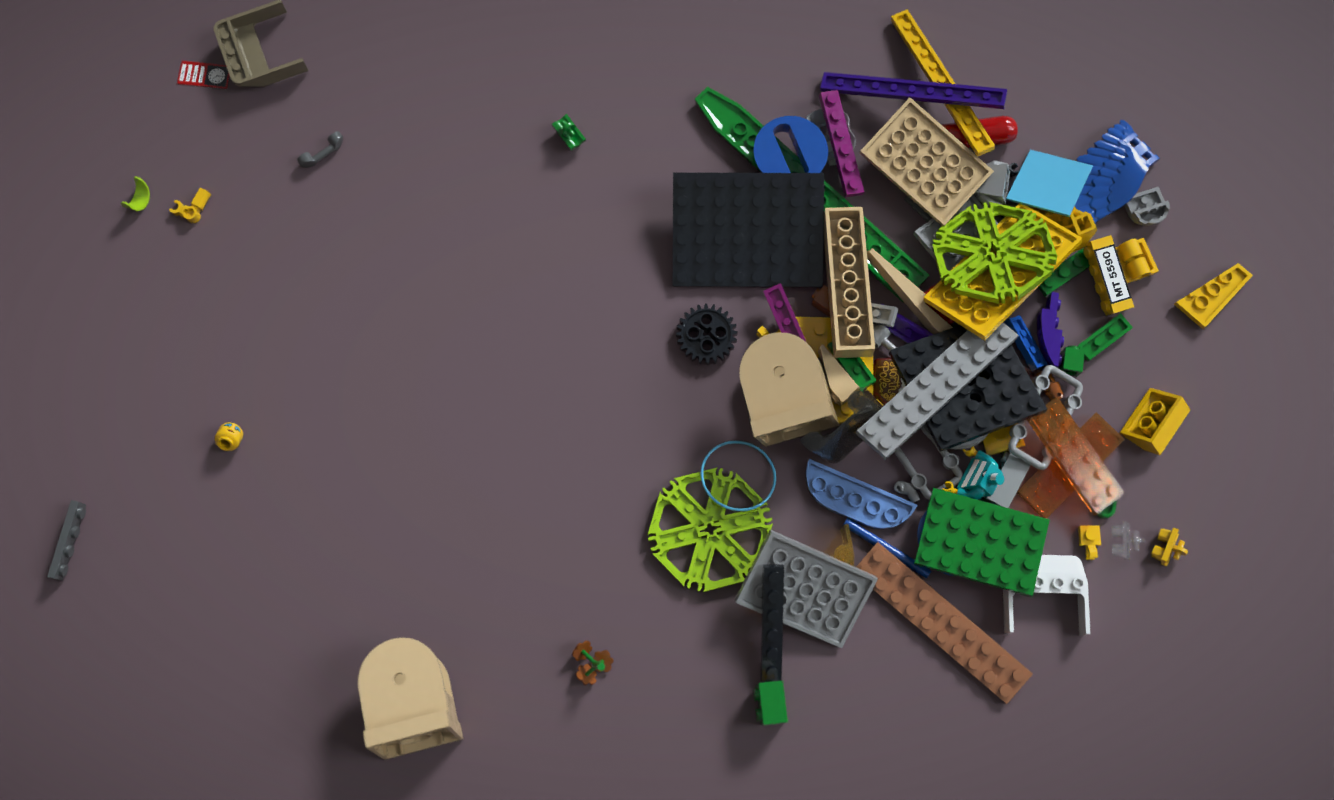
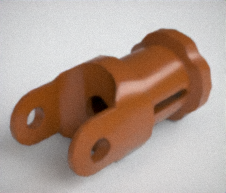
[1035,370,1063,403]

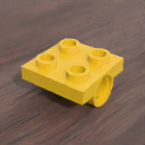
[1115,238,1159,284]

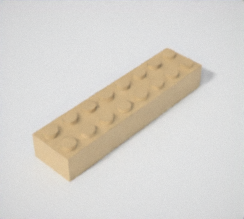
[824,207,875,358]

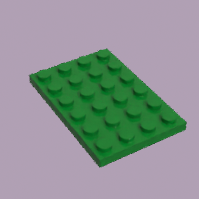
[914,488,1050,597]

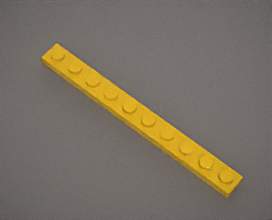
[891,9,995,157]

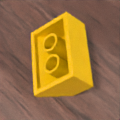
[1120,388,1190,455]

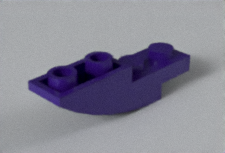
[1037,292,1064,367]

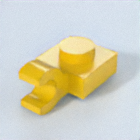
[1078,525,1101,560]

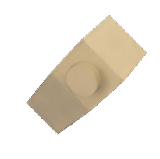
[818,345,860,407]

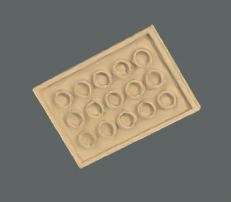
[859,98,994,226]

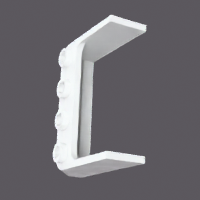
[1003,555,1090,636]

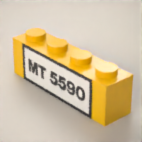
[1083,235,1134,316]

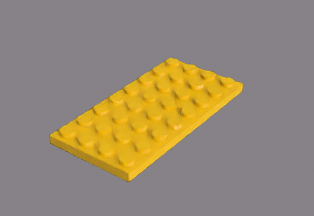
[924,204,1082,341]

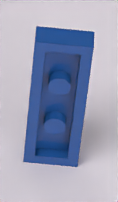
[1004,315,1048,371]

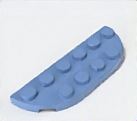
[806,459,917,529]

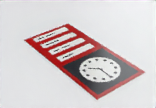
[177,61,230,89]

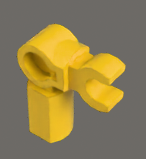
[169,188,212,223]

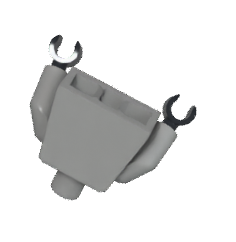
[974,160,1018,218]

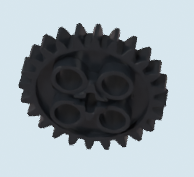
[676,303,738,365]

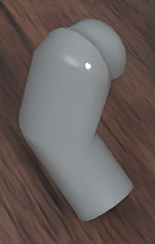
[894,481,920,503]

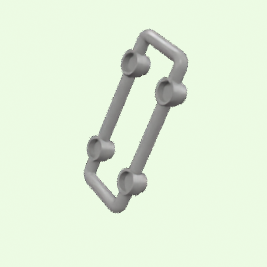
[1008,365,1083,470]
[874,412,963,500]

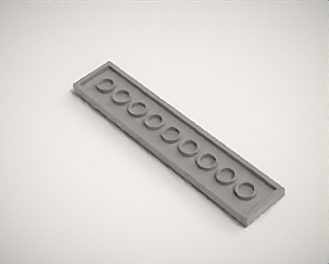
[856,322,1019,460]

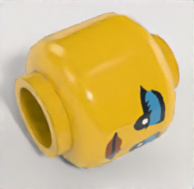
[214,422,243,451]

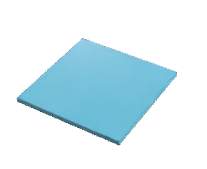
[1006,149,1093,217]

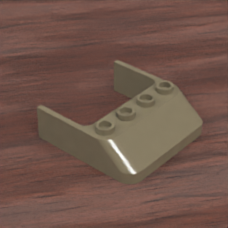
[214,0,309,87]

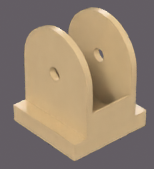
[740,332,839,447]
[358,638,463,760]

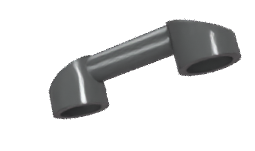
[297,131,343,167]

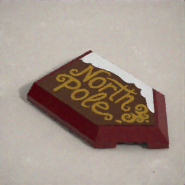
[873,358,906,406]

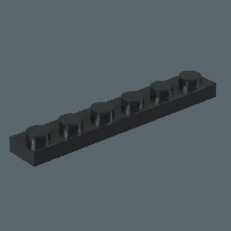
[760,564,784,682]

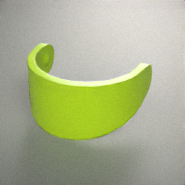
[121,176,150,211]

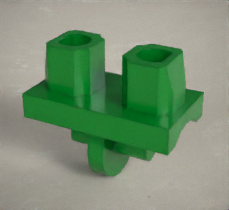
[552,114,586,151]

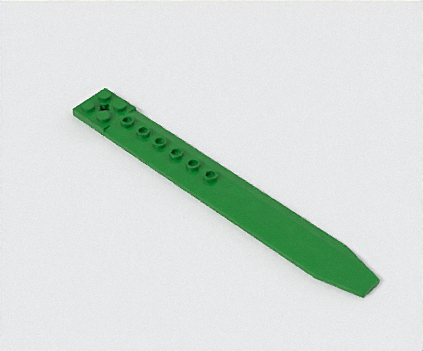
[695,87,929,303]

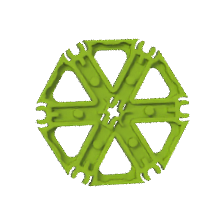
[932,202,1057,304]
[648,467,773,592]

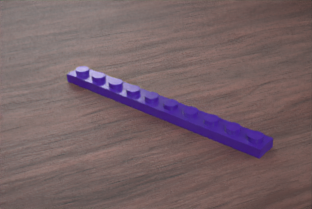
[820,72,1007,109]

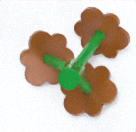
[572,640,614,685]

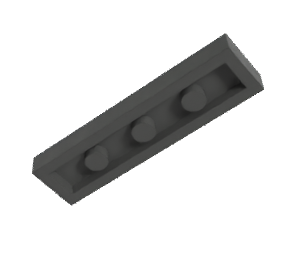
[47,500,86,581]

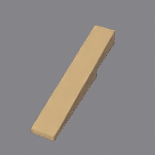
[867,248,953,334]

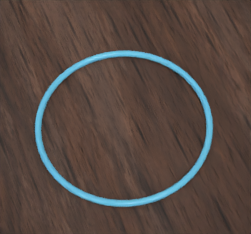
[701,441,776,511]

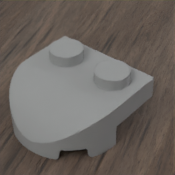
[1124,187,1170,226]

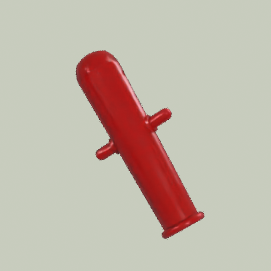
[941,116,1018,148]

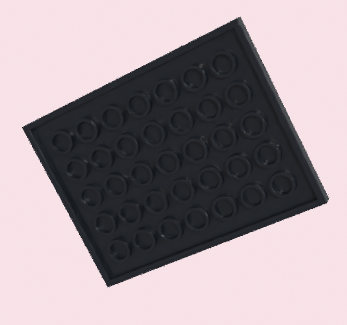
[673,172,824,287]

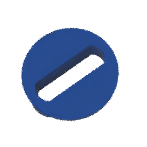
[754,116,828,173]

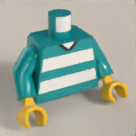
[942,446,1004,500]

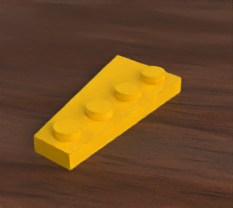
[1174,263,1253,329]

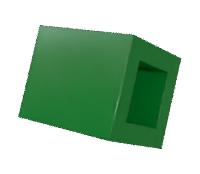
[1059,346,1085,376]

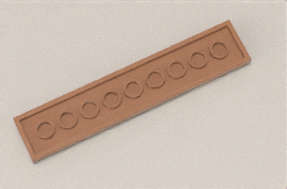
[856,542,1033,704]

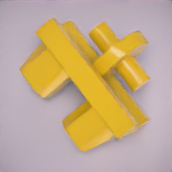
[1151,528,1188,567]

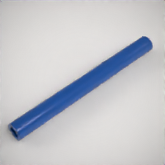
[842,518,931,579]

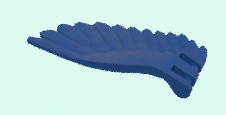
[1075,120,1160,223]

